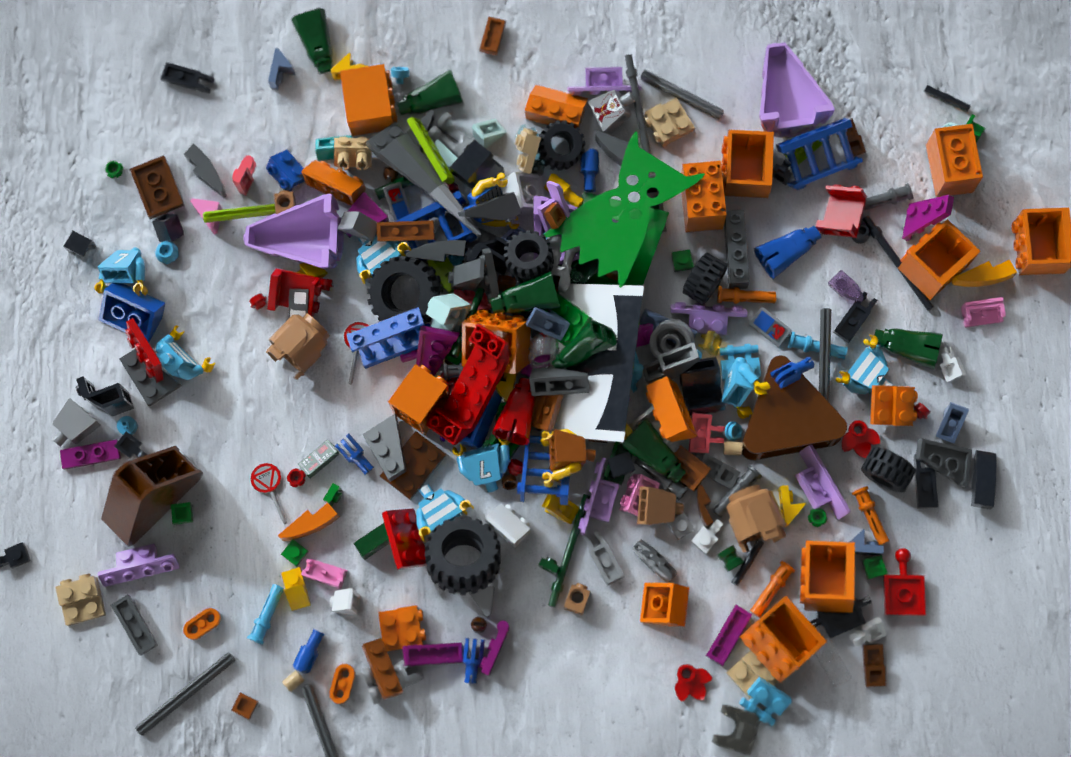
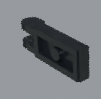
[160,62,215,94]
[833,291,878,343]
[914,454,938,509]

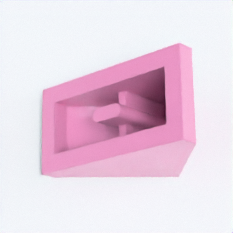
[190,198,222,235]

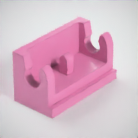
[961,297,1006,327]
[301,559,348,589]

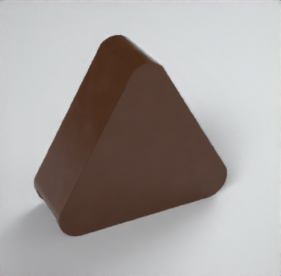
[742,355,847,461]
[101,446,203,547]

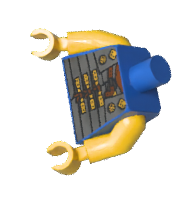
[463,173,519,229]

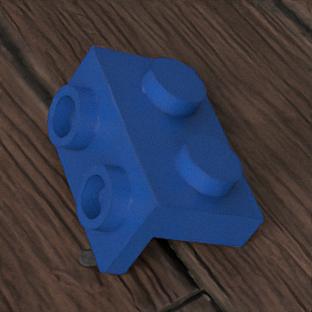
[266,149,305,192]

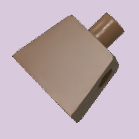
[637,487,684,525]

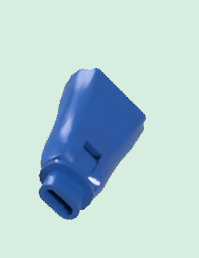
[754,226,822,279]

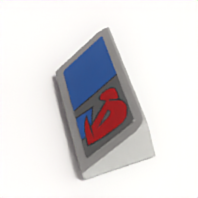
[383,182,411,221]
[749,307,792,348]

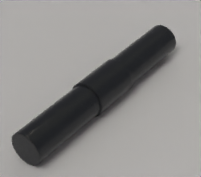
[924,85,971,112]
[731,539,764,586]

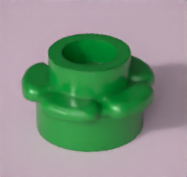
[105,161,124,179]
[808,508,827,527]

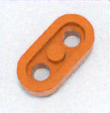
[183,608,221,640]
[329,664,355,704]

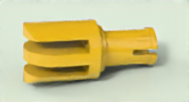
[544,173,584,208]

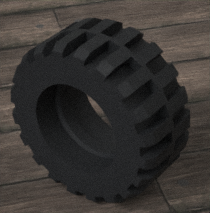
[367,256,443,324]
[425,516,501,595]

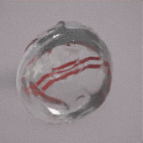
[528,332,560,368]

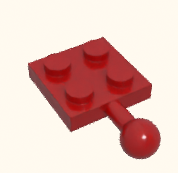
[883,548,926,616]

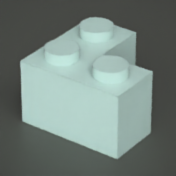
[426,293,471,332]

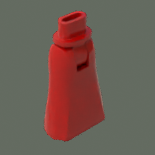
[492,378,535,445]

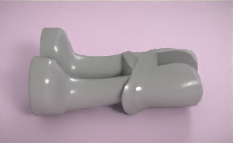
[428,112,474,157]
[547,235,580,293]
[362,660,424,705]

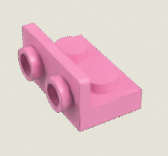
[619,474,660,516]

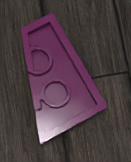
[902,195,954,241]
[416,326,460,376]

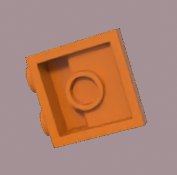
[870,385,918,426]
[378,605,426,652]

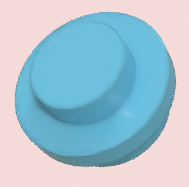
[725,421,743,441]

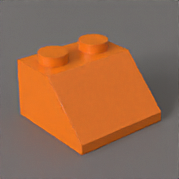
[640,583,690,627]

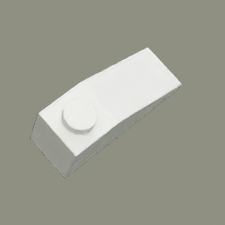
[330,589,361,615]

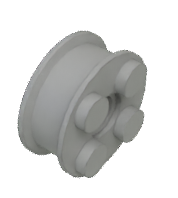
[650,319,694,360]

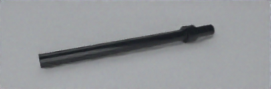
[862,215,934,311]

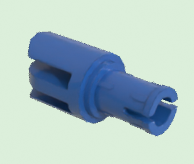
[580,149,599,192]
[770,357,815,389]
[335,433,374,475]
[293,629,325,674]
[463,638,485,684]

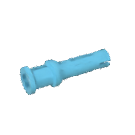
[788,332,848,359]
[247,584,284,645]

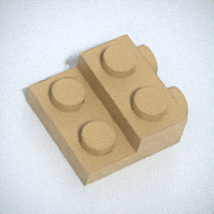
[644,97,695,147]
[515,128,541,174]
[55,574,106,626]
[726,651,778,700]

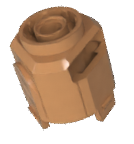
[266,313,330,380]
[727,485,786,553]

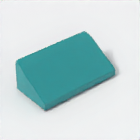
[315,135,353,161]

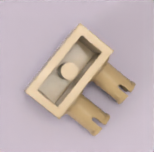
[334,137,372,170]

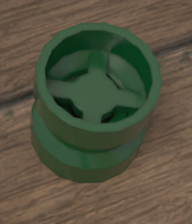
[717,545,744,572]

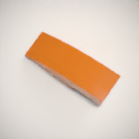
[278,502,340,541]

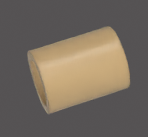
[723,441,742,456]
[282,670,305,692]

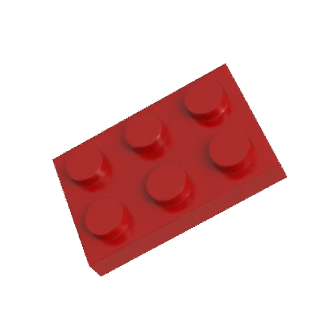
[125,318,164,383]
[382,508,426,570]

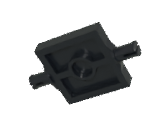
[809,596,872,639]

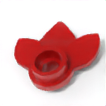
[842,420,880,459]
[675,664,712,702]

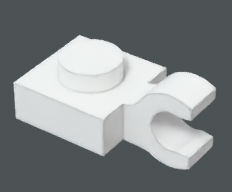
[939,347,966,382]
[691,519,723,554]
[848,617,887,647]

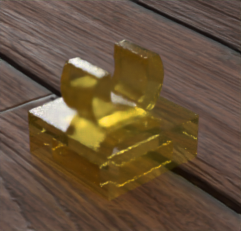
[698,330,723,356]

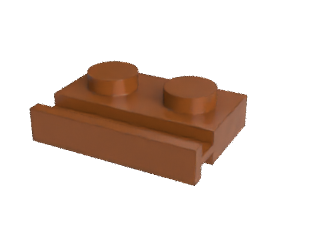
[531,394,564,432]
[675,445,712,492]

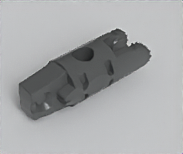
[632,539,677,582]

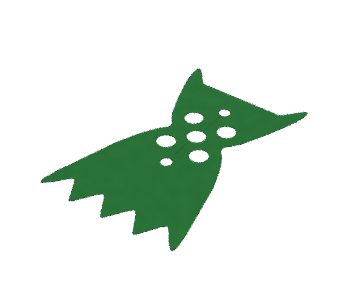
[544,131,705,288]

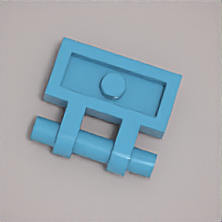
[719,344,761,381]
[739,676,792,726]

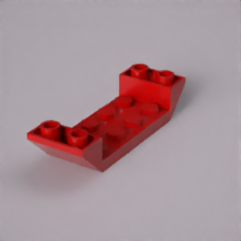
[426,323,510,445]

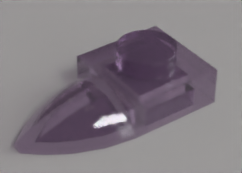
[828,270,863,301]

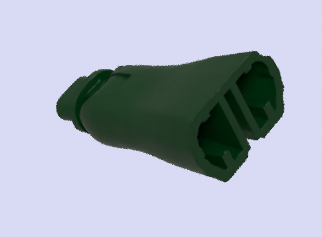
[291,8,333,74]
[396,70,463,115]
[490,271,560,314]
[552,320,617,369]
[874,328,943,370]
[621,418,686,483]

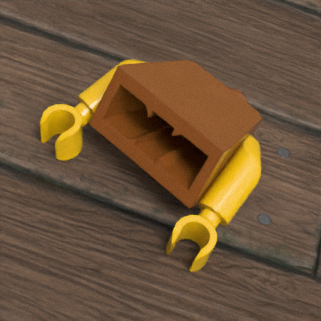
[540,429,596,487]

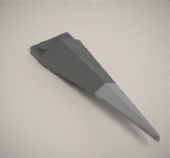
[366,122,481,237]

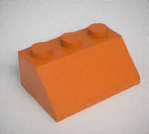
[525,85,588,129]
[301,160,366,206]
[646,376,698,442]

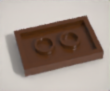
[130,155,185,220]
[380,431,446,500]

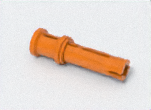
[717,286,776,304]
[852,486,890,545]
[749,561,796,618]

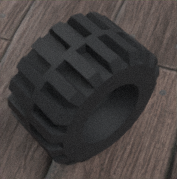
[537,120,586,171]
[504,230,554,283]
[682,252,727,305]
[861,447,916,493]

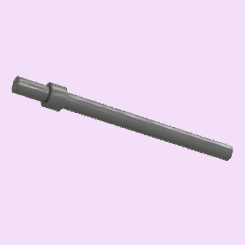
[625,54,651,154]

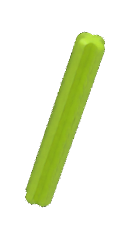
[203,204,276,223]

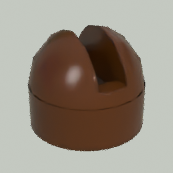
[383,167,398,182]
[502,473,518,490]
[471,617,487,633]

